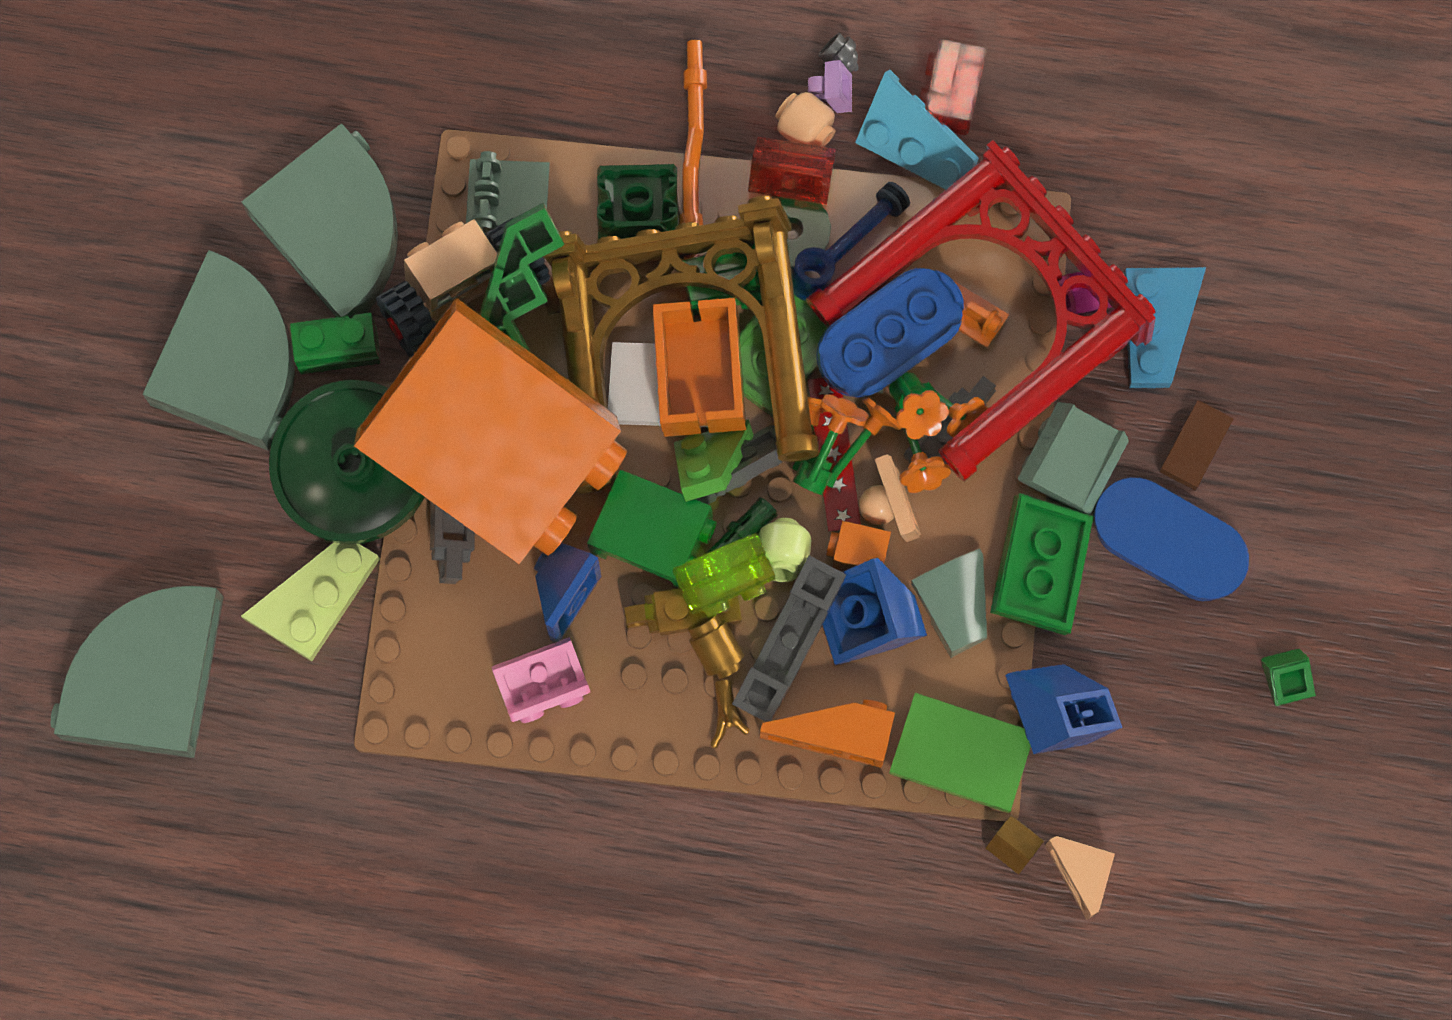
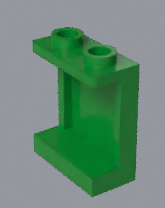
[587,469,717,588]

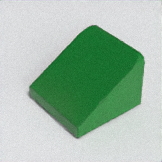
[1261,649,1316,706]

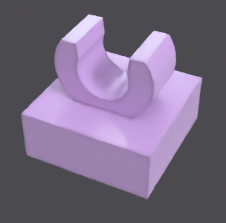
[808,60,852,113]

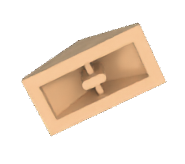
[1045,836,1115,920]

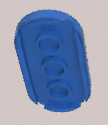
[816,268,964,397]
[1093,478,1249,601]

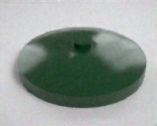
[269,380,425,544]

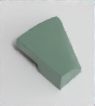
[911,549,987,658]

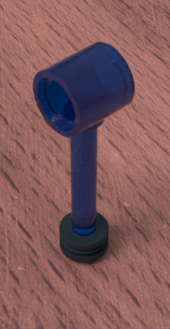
[791,182,910,301]

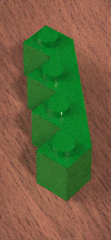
[479,203,564,352]

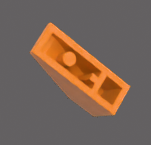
[760,699,895,768]

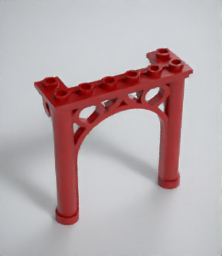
[806,140,1156,482]

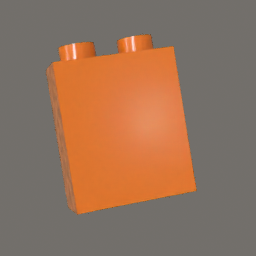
[354,298,627,564]

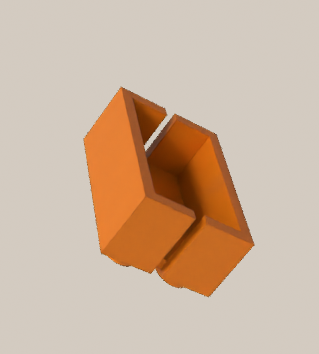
[653,298,746,437]

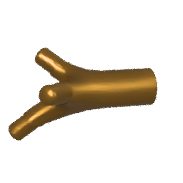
[710,680,750,748]

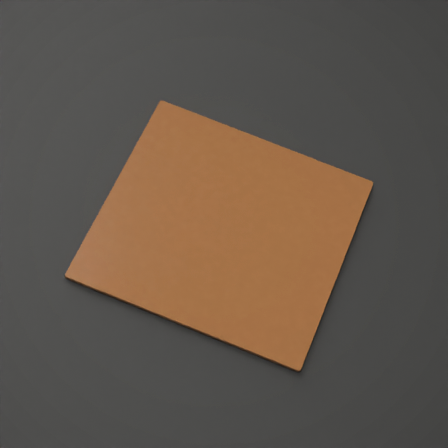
[354,130,1071,823]

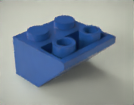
[1005,664,1123,754]

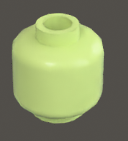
[755,518,812,582]

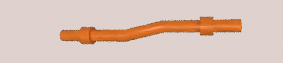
[679,40,707,260]

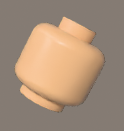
[775,92,836,151]

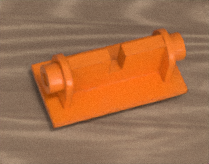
[954,281,1009,348]

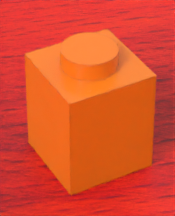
[826,521,891,572]

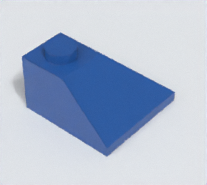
[534,543,602,643]
[823,558,927,665]

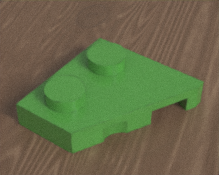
[674,419,754,502]

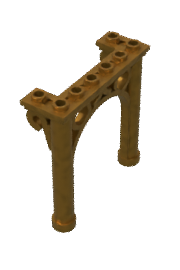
[543,196,819,494]

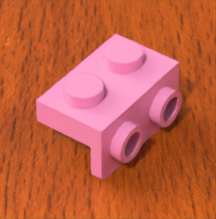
[491,637,591,723]

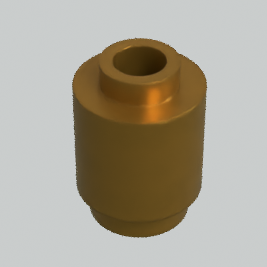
[687,613,744,679]

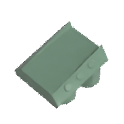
[1018,402,1129,515]

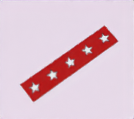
[808,378,861,532]

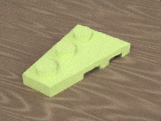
[241,543,380,662]

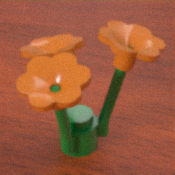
[889,372,989,493]
[792,394,902,495]

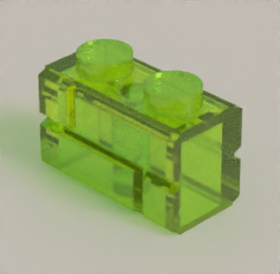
[673,533,775,618]

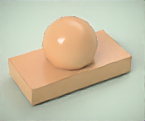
[859,454,921,542]

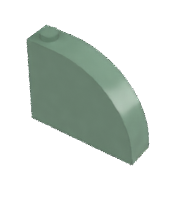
[241,123,398,318]
[142,250,295,451]
[51,586,224,758]

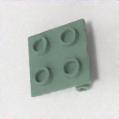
[466,151,550,234]

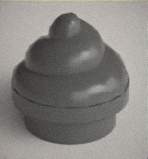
[818,33,859,73]

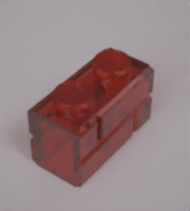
[919,40,986,135]
[748,136,836,205]

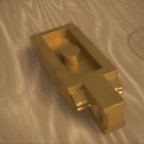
[624,580,742,636]

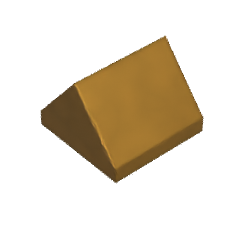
[985,815,1044,874]

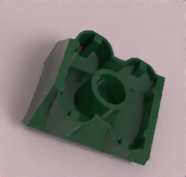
[597,164,678,239]

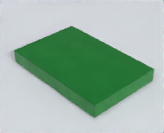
[990,493,1094,635]

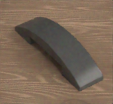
[732,555,846,722]

